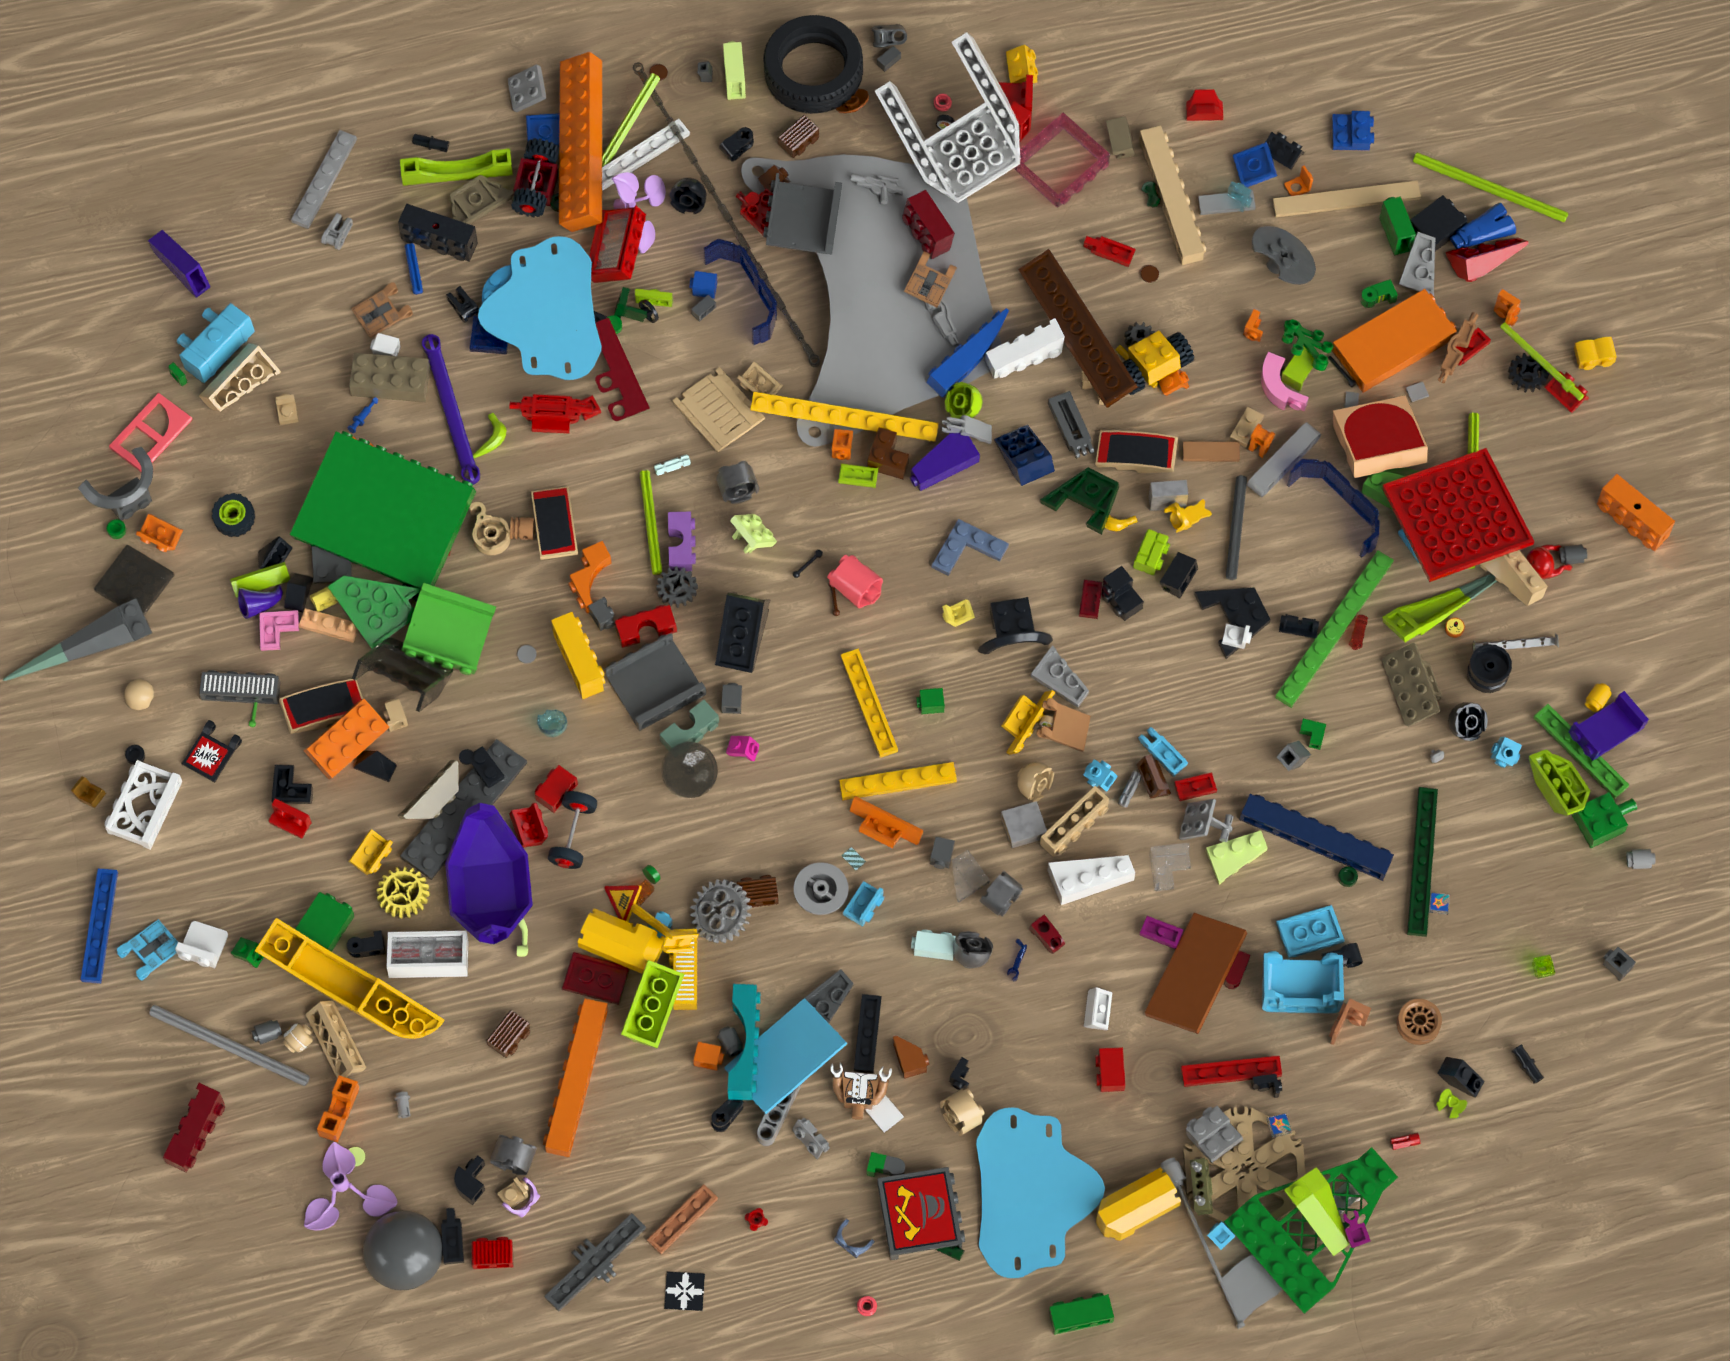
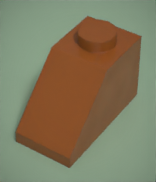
[893,1036,930,1079]

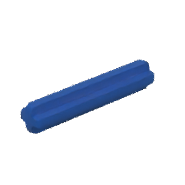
[405,243,423,295]

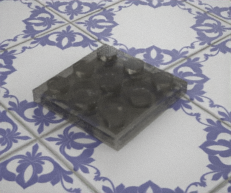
[94,545,174,615]

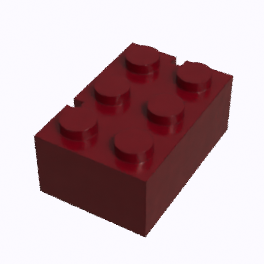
[902,190,955,259]

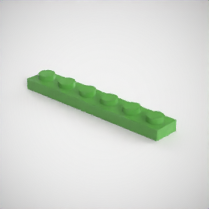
[1534,704,1629,799]

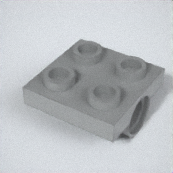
[508,64,546,112]

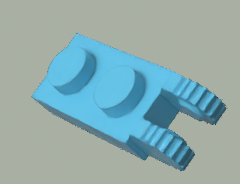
[1138,727,1188,777]

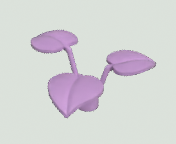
[611,172,666,254]
[304,1142,397,1230]

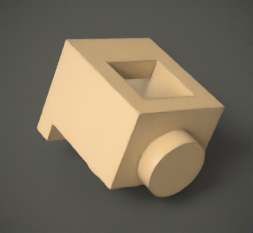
[383,699,408,732]

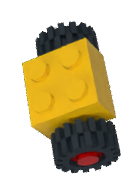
[1122,331,1195,395]

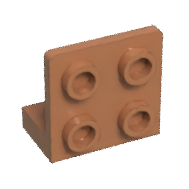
[1329,999,1371,1045]

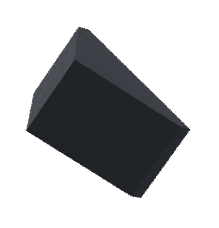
[284,573,313,613]

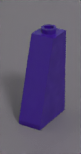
[148,230,210,298]
[910,426,980,491]

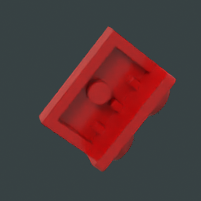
[509,803,548,848]

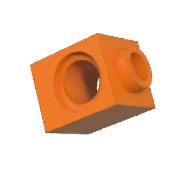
[694,1042,724,1071]

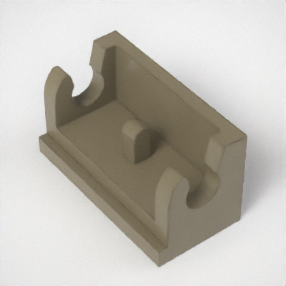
[1106,116,1135,159]

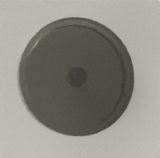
[661,742,718,798]

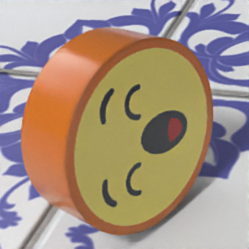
[1445,618,1465,638]

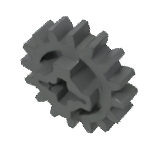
[656,566,698,608]

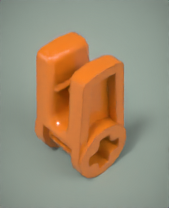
[1248,424,1275,458]

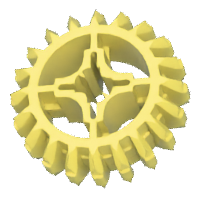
[376,866,430,919]

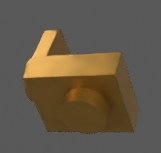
[71,776,107,808]

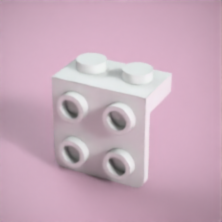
[175,921,228,968]

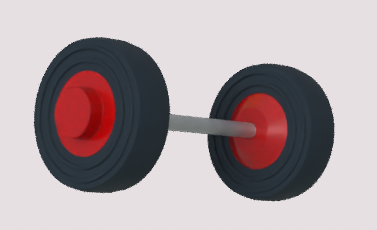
[548,791,597,869]

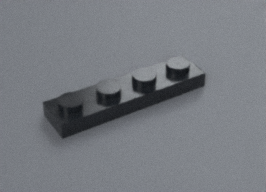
[854,994,882,1073]

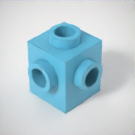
[1491,737,1522,768]
[1083,759,1118,792]

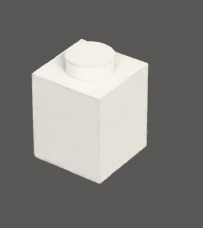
[370,333,401,356]

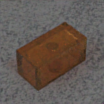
[636,879,655,906]

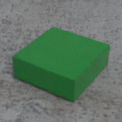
[168,362,188,387]

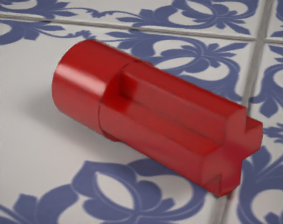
[1390,1133,1421,1150]

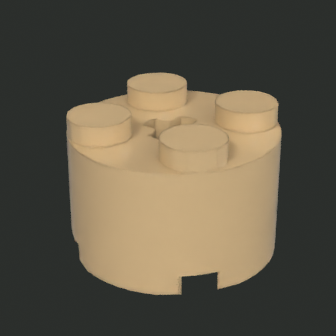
[940,1088,985,1136]

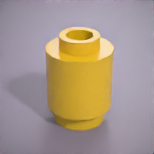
[1585,683,1612,712]

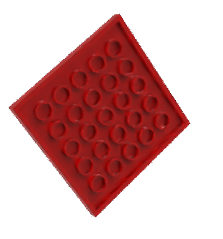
[1382,448,1534,582]

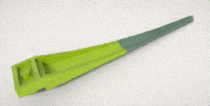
[1382,574,1497,643]

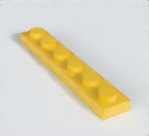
[841,648,898,758]
[839,762,957,801]

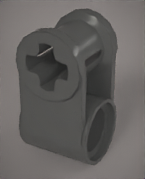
[872,24,907,47]

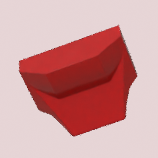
[1186,89,1224,121]

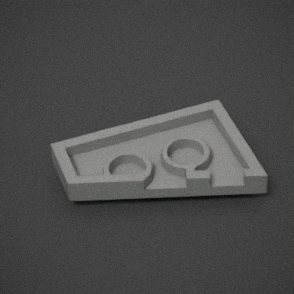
[1031,645,1089,708]

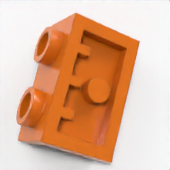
[1493,289,1521,327]

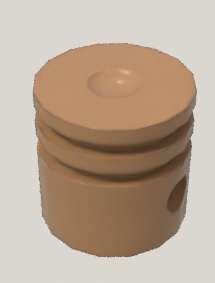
[510,517,535,540]

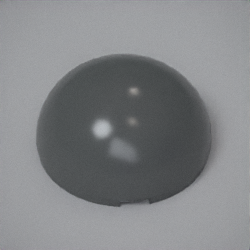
[363,1211,443,1290]

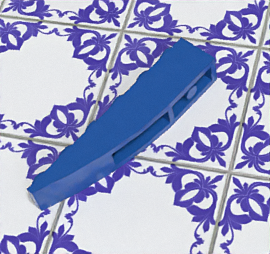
[926,308,1009,398]

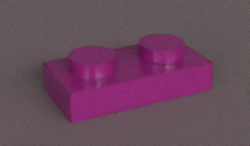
[1139,916,1183,949]

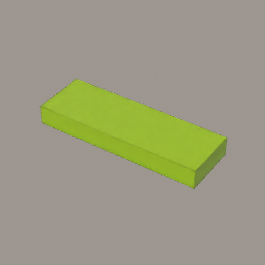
[230,562,290,598]

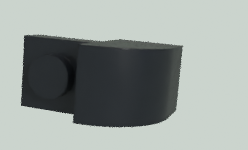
[454,1155,485,1205]

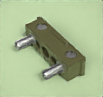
[1190,1158,1213,1216]

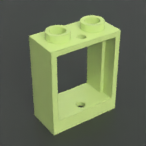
[723,41,746,100]

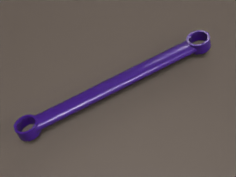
[422,334,480,485]

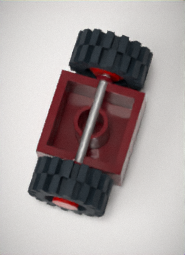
[511,138,559,218]

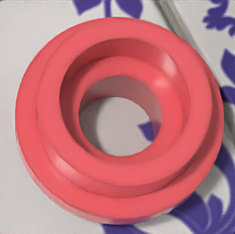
[934,94,952,112]
[857,1296,877,1316]

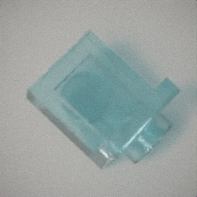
[1227,182,1253,212]

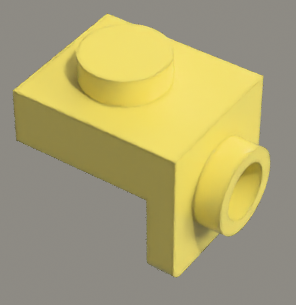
[942,599,975,627]

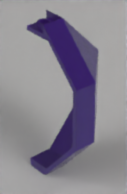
[445,803,533,944]

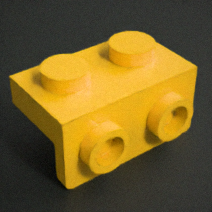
[1006,44,1038,83]
[348,829,393,875]

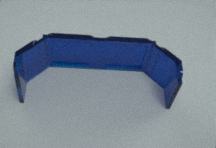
[704,239,777,345]
[1287,459,1380,558]

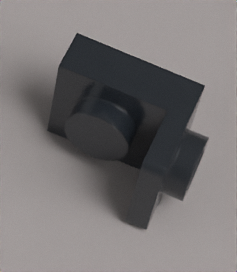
[949,1057,970,1090]
[1251,1074,1282,1098]

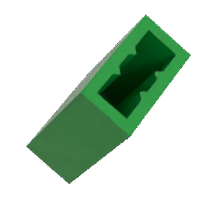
[1379,196,1416,256]
[295,892,355,952]

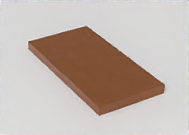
[1145,913,1247,1034]

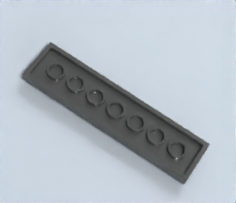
[400,739,527,880]

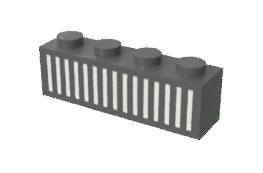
[199,670,281,704]

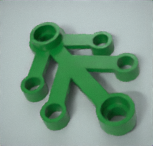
[1282,319,1334,371]

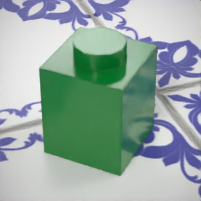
[916,688,945,715]

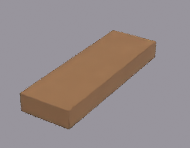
[1183,442,1240,462]

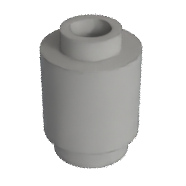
[1626,849,1655,869]

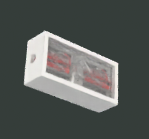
[387,931,468,978]

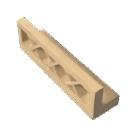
[306,1001,366,1079]

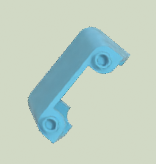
[1262,951,1344,1013]

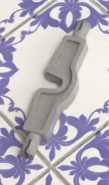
[924,299,960,347]

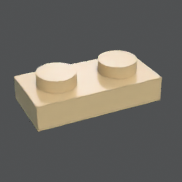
[1230,407,1264,448]

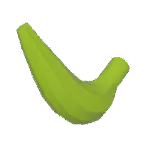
[473,413,507,458]

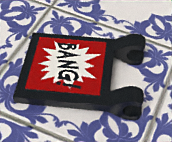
[182,720,242,783]

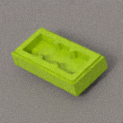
[635,289,673,307]
[838,464,878,488]

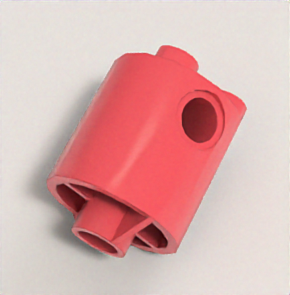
[827,555,883,608]

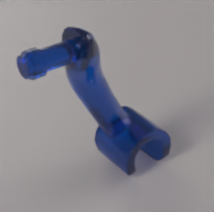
[1007,939,1027,982]

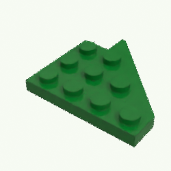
[327,576,420,649]

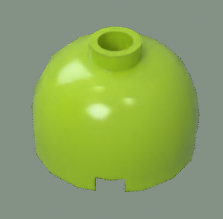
[945,382,983,419]

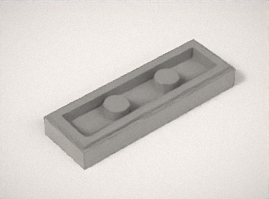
[1198,191,1255,215]

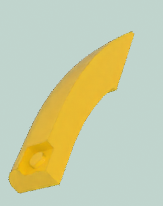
[255,918,445,1039]

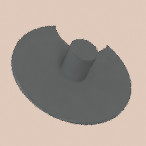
[1252,226,1316,285]

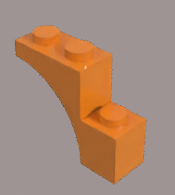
[568,541,612,613]

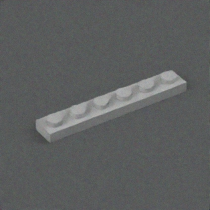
[291,130,357,229]

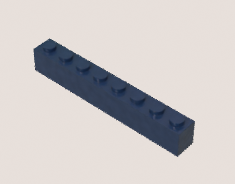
[1240,794,1394,881]

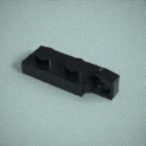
[441,1208,464,1265]

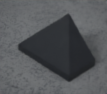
[258,536,293,569]
[354,751,397,782]

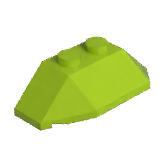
[1529,749,1590,816]

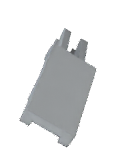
[942,415,992,444]

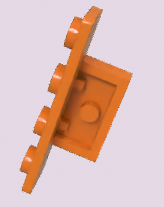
[850,796,923,849]

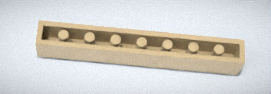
[1139,126,1206,265]

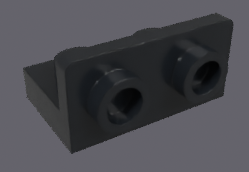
[1265,132,1305,170]

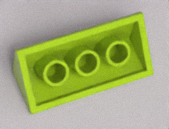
[621,960,685,1048]

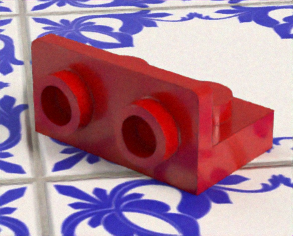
[1544,371,1589,413]
[269,798,311,839]

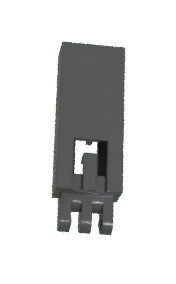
[1048,391,1094,459]

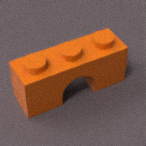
[317,1075,360,1143]

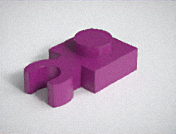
[1343,1210,1371,1248]

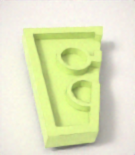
[1206,831,1268,884]

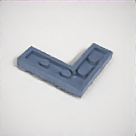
[932,519,1009,576]

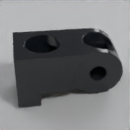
[347,930,385,958]

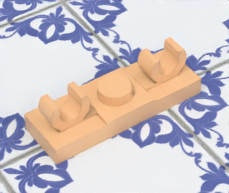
[299,608,358,643]

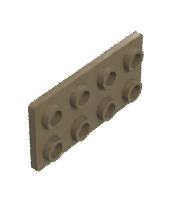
[1382,643,1442,727]

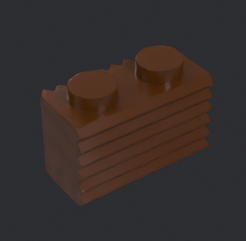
[778,115,819,158]
[737,875,779,908]
[486,1010,530,1058]

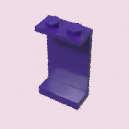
[1569,691,1649,761]

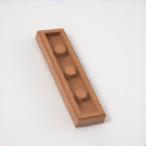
[647,1184,718,1254]

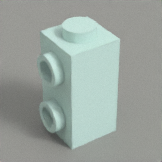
[911,930,956,961]

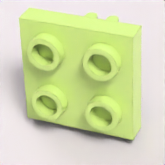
[730,514,777,554]

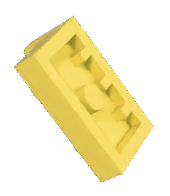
[310,587,338,612]

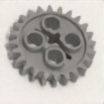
[690,879,752,943]

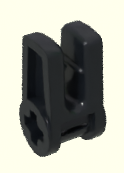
[446,286,479,323]
[711,1100,744,1132]

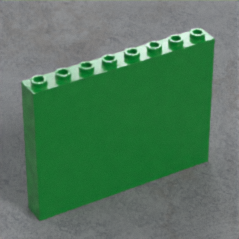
[290,431,476,590]

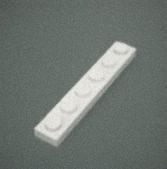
[602,119,690,191]

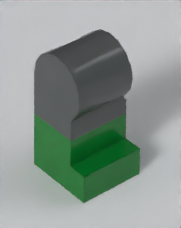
[867,1152,905,1177]

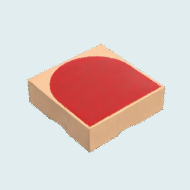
[1333,395,1428,478]

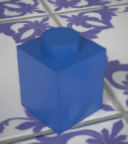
[689,271,718,299]

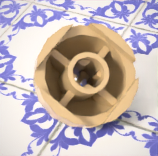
[1017,762,1054,802]

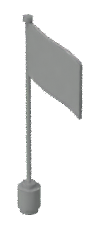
[1160,1158,1282,1329]

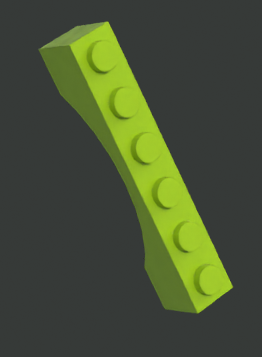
[400,149,513,186]

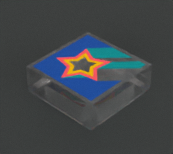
[1429,892,1450,915]
[1267,1113,1292,1138]

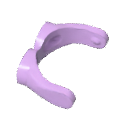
[502,1177,540,1218]

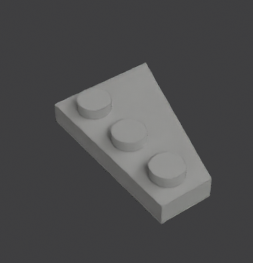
[1399,232,1435,296]

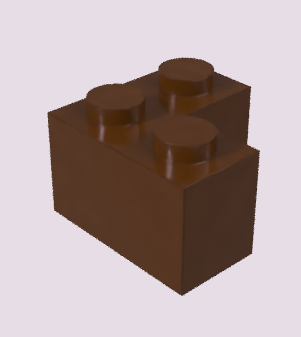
[867,427,909,480]

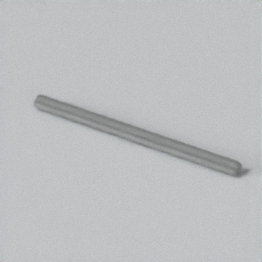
[149,1005,310,1086]

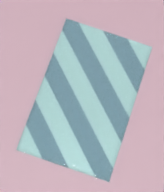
[842,847,866,870]

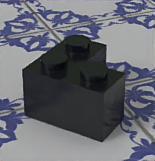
[1101,566,1144,621]

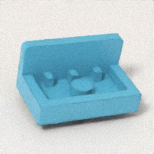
[843,881,885,927]

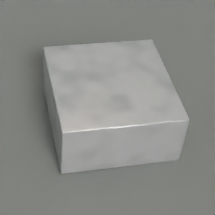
[1149,480,1188,511]
[1001,801,1047,848]

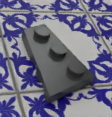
[795,969,853,1023]

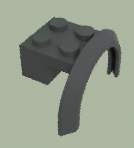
[78,447,153,521]

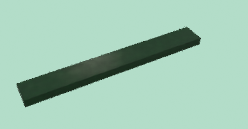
[1407,787,1438,937]

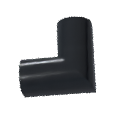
[272,765,313,804]

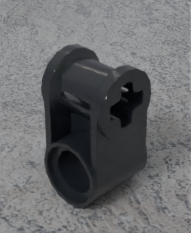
[719,127,754,162]

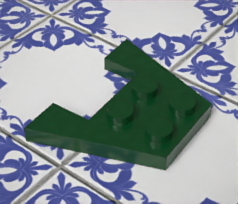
[1040,467,1119,535]

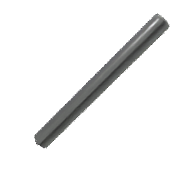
[1226,475,1247,580]

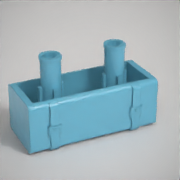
[177,303,255,384]

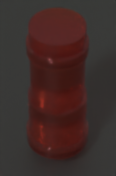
[1349,615,1368,650]

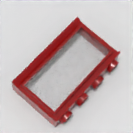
[589,205,646,283]

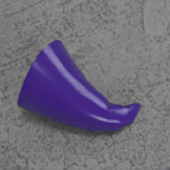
[238,585,283,619]

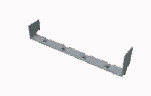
[1473,633,1559,652]

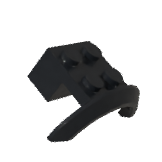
[978,597,1053,654]

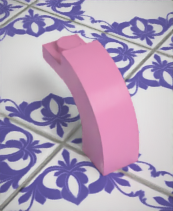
[1261,352,1309,411]

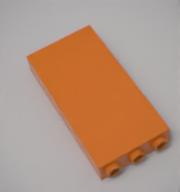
[1332,289,1457,393]

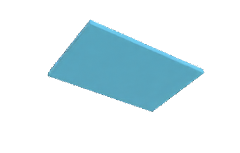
[724,998,847,1114]

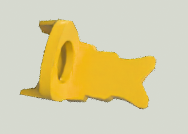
[1164,499,1212,533]

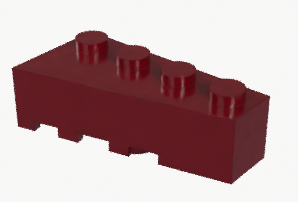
[163,1083,225,1173]

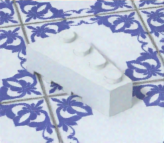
[985,318,1065,379]

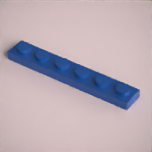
[81,868,118,984]

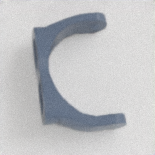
[834,1219,875,1258]

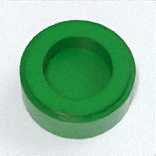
[607,315,622,334]
[106,519,126,539]
[642,865,661,884]

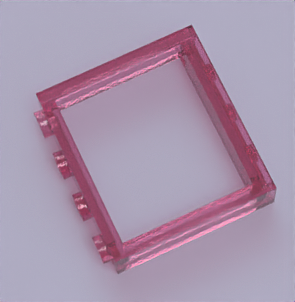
[1014,112,1110,208]

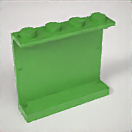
[401,583,496,675]

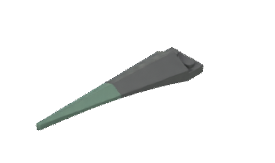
[3,598,153,681]

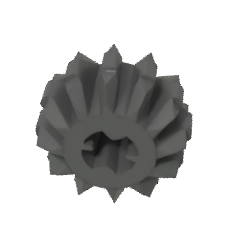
[1124,322,1155,347]

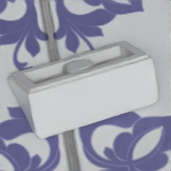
[1084,987,1112,1030]

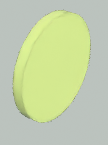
[349,1147,365,1167]

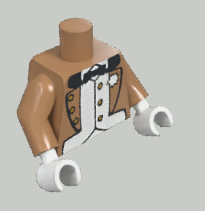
[830,1063,892,1120]

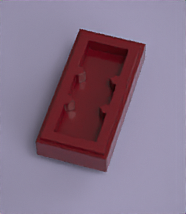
[1079,579,1103,619]

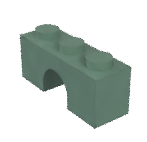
[659,700,719,757]

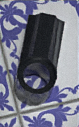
[1321,943,1363,968]

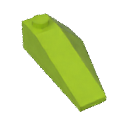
[1284,1167,1350,1256]

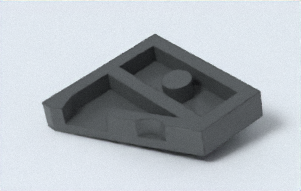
[312,546,352,584]

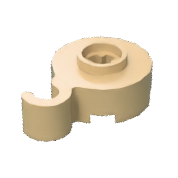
[469,502,511,555]

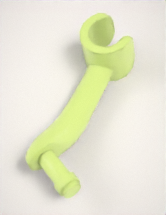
[517,918,528,957]

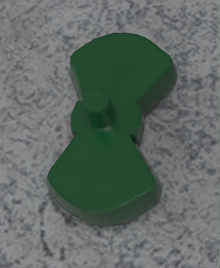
[1141,181,1161,208]

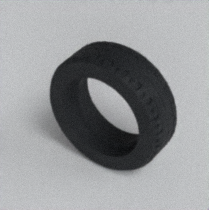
[763,15,863,114]

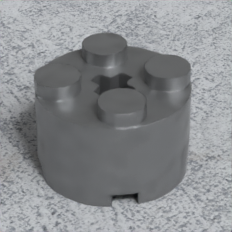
[716,461,759,504]
[980,871,1023,917]
[490,1135,537,1175]

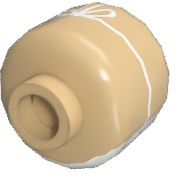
[283,1023,313,1053]

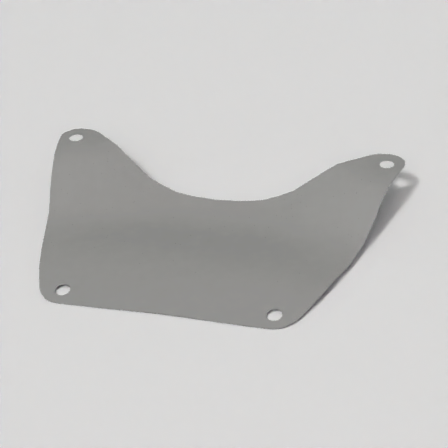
[741,154,1001,447]

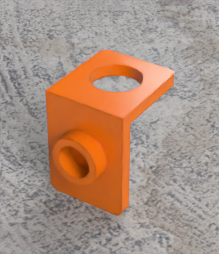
[1284,165,1313,196]

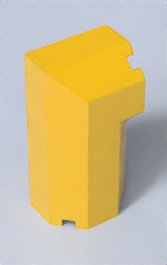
[578,908,665,974]
[1096,1167,1181,1241]

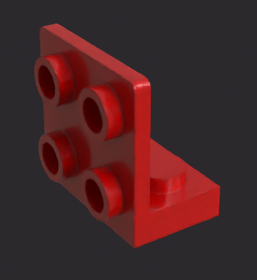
[998,74,1033,112]

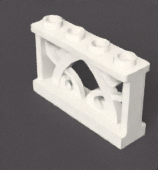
[105,760,182,850]

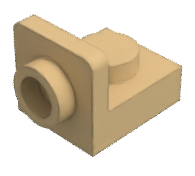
[275,394,299,425]
[497,1177,529,1209]

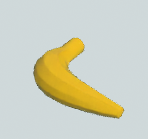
[1094,512,1138,532]

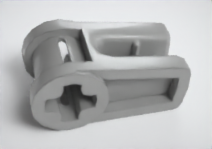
[321,213,353,250]

